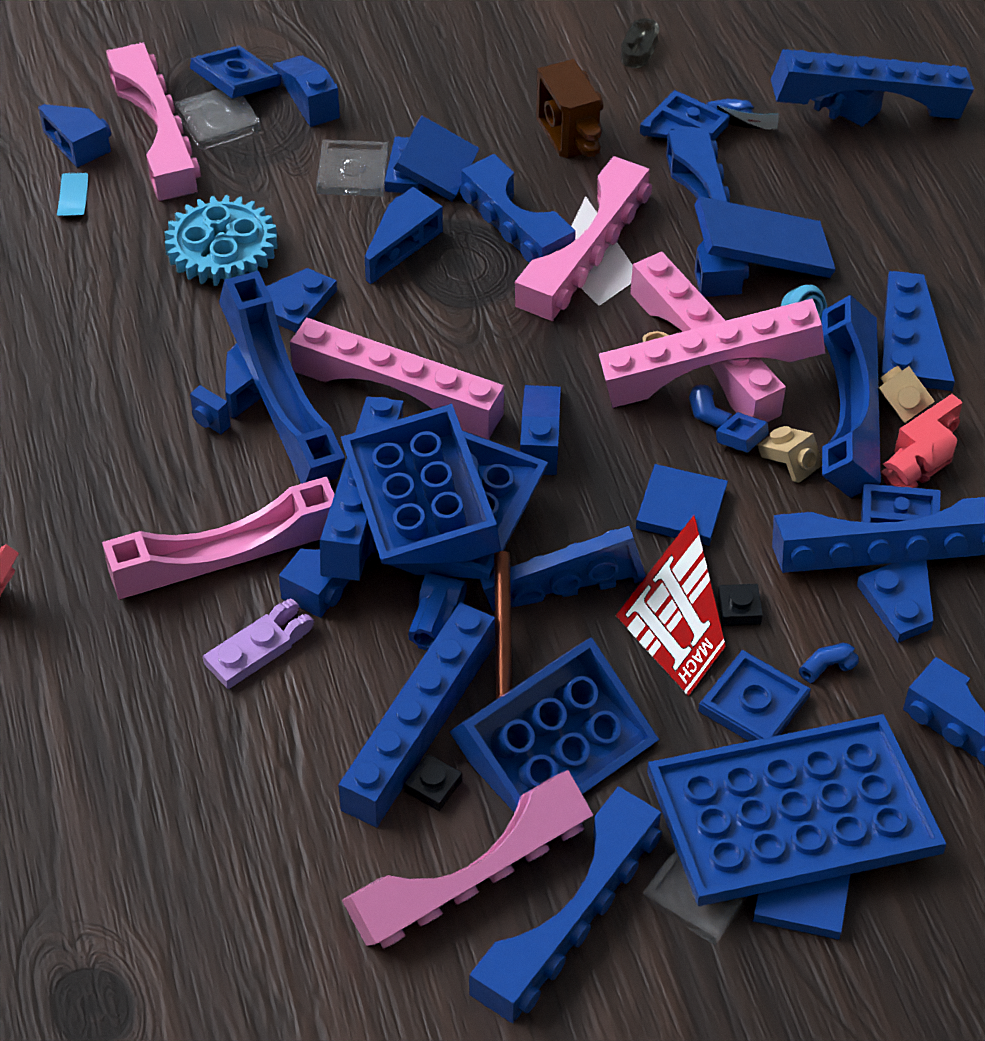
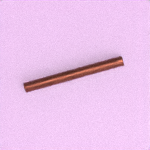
[494,551,512,699]

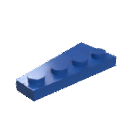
[880,271,955,391]
[480,526,646,611]

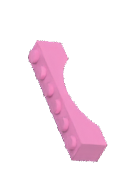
[106,42,201,201]
[515,156,652,321]
[630,251,786,422]
[599,298,825,408]
[290,318,504,440]
[102,476,335,600]
[342,770,593,949]

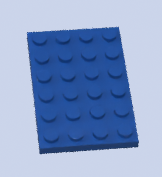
[647,714,946,907]

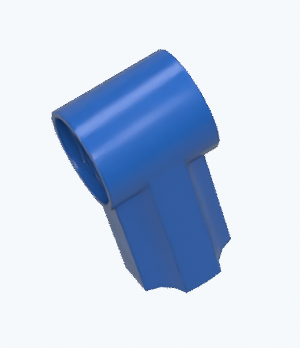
[408,572,467,651]

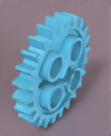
[164,195,278,286]

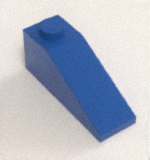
[273,55,340,127]
[364,187,443,284]
[520,385,561,475]

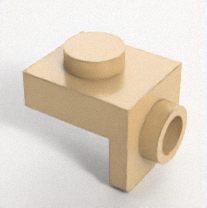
[879,365,935,423]
[758,426,822,483]

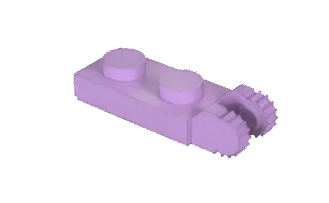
[203,598,314,689]

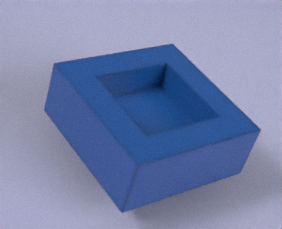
[190,385,231,434]
[716,412,769,453]

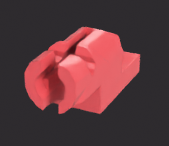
[881,394,963,488]

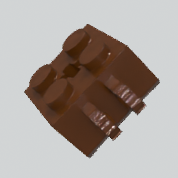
[536,59,603,158]

